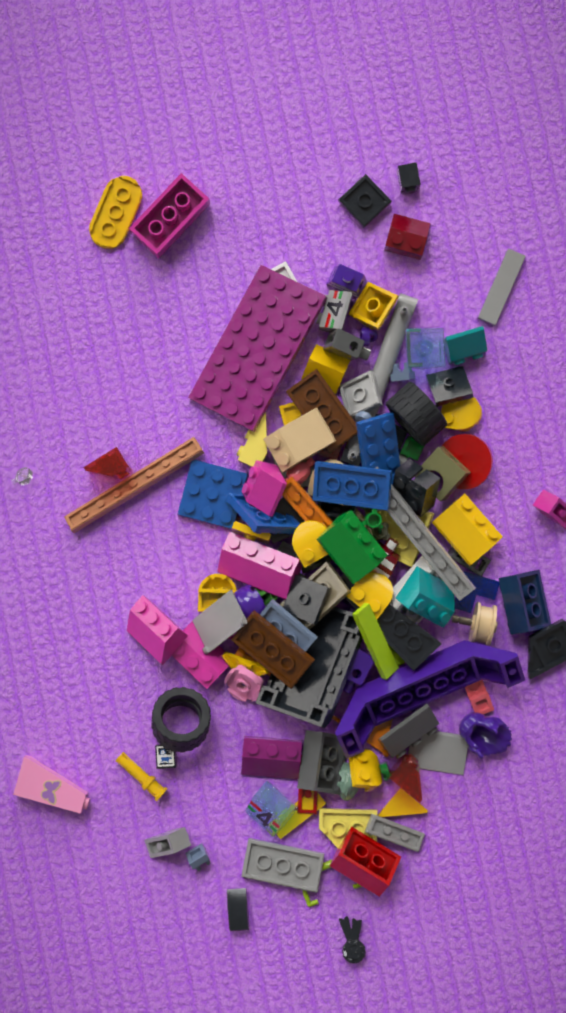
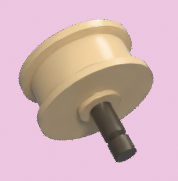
[452,602,497,646]

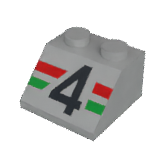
[316,290,352,332]

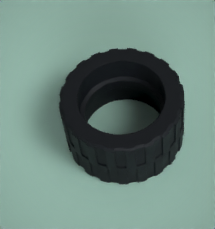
[386,382,447,446]
[151,687,211,753]

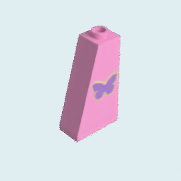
[13,755,90,814]

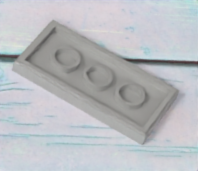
[241,838,325,893]

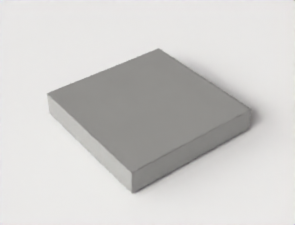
[339,370,382,419]

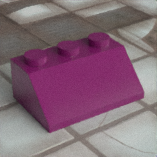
[241,736,302,779]

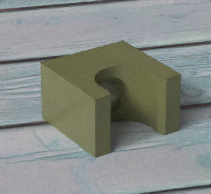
[415,446,471,501]

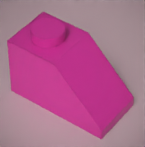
[533,490,566,529]

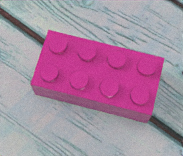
[129,173,210,259]

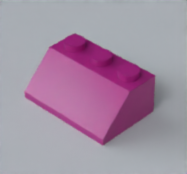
[126,595,188,665]
[172,621,229,689]

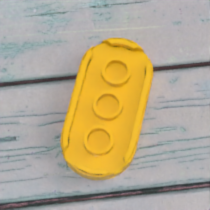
[89,176,142,249]

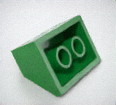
[316,510,387,584]

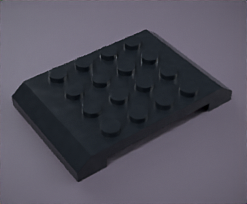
[256,607,363,729]

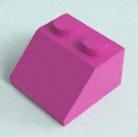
[242,460,287,516]

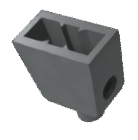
[323,328,371,360]

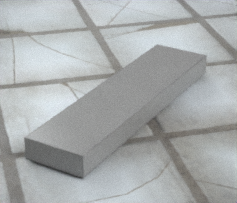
[477,248,525,326]

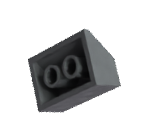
[378,704,440,759]
[297,730,346,795]

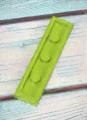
[352,603,399,679]

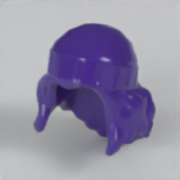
[459,712,512,759]

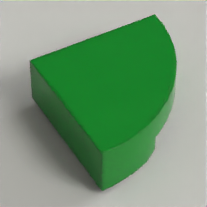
[379,761,392,781]

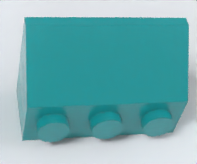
[396,566,455,628]

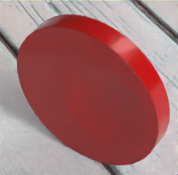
[439,434,493,490]

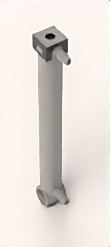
[340,293,418,466]

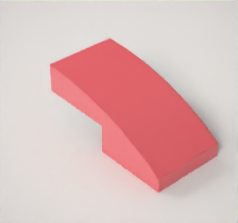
[464,680,494,714]

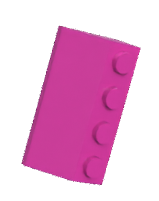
[217,532,303,600]

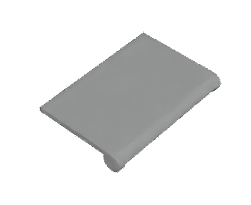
[192,590,247,654]
[406,731,468,775]

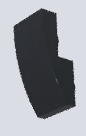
[227,888,249,931]

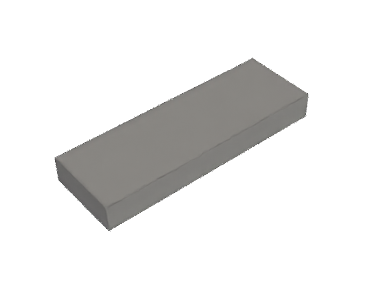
[365,813,425,852]

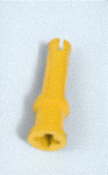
[115,752,168,802]

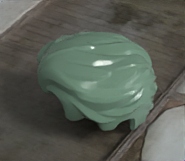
[337,762,360,801]

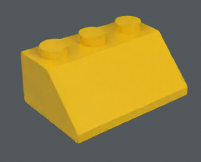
[431,493,503,566]

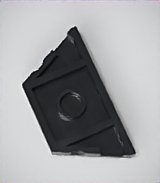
[527,619,566,679]

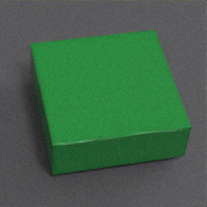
[400,436,425,461]

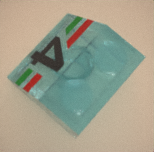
[245,781,299,837]

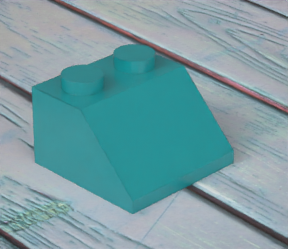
[442,326,488,366]

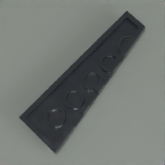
[341,574,442,671]

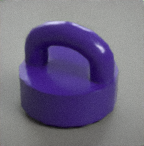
[360,327,378,346]

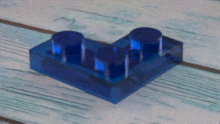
[455,571,500,613]

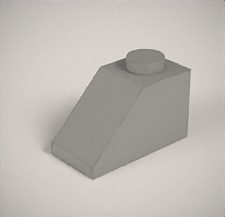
[144,827,191,858]

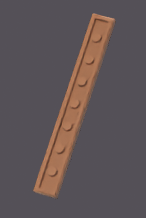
[64,437,204,533]

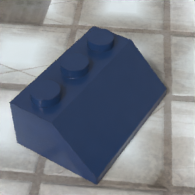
[498,570,551,635]

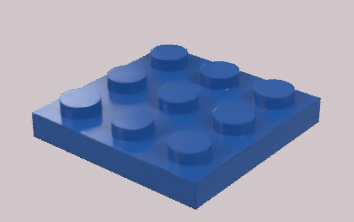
[177,460,248,529]

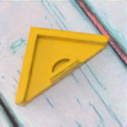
[222,651,269,676]
[378,787,428,817]

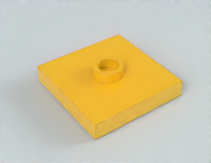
[232,521,271,544]

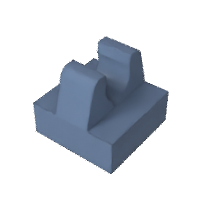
[390,362,415,382]
[185,843,210,871]

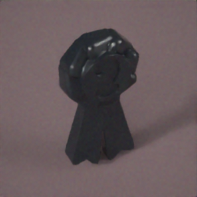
[339,916,366,963]

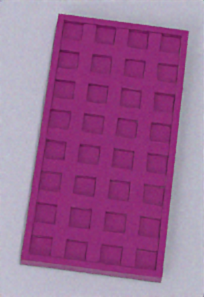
[188,265,327,432]

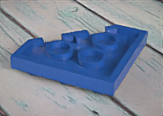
[226,494,300,535]

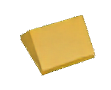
[348,282,399,330]
[301,344,351,394]

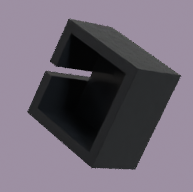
[393,459,440,517]

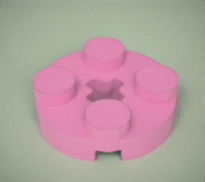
[224,665,263,702]

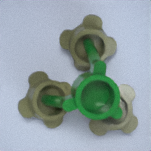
[358,507,390,541]

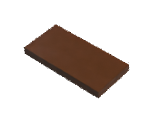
[286,369,357,454]
[231,610,315,689]

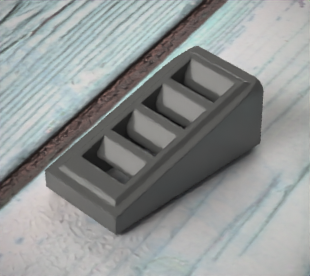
[448,546,491,577]

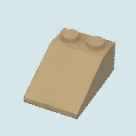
[263,408,336,472]

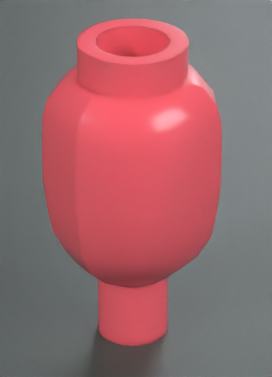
[285,458,315,484]

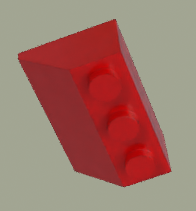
[329,827,401,897]

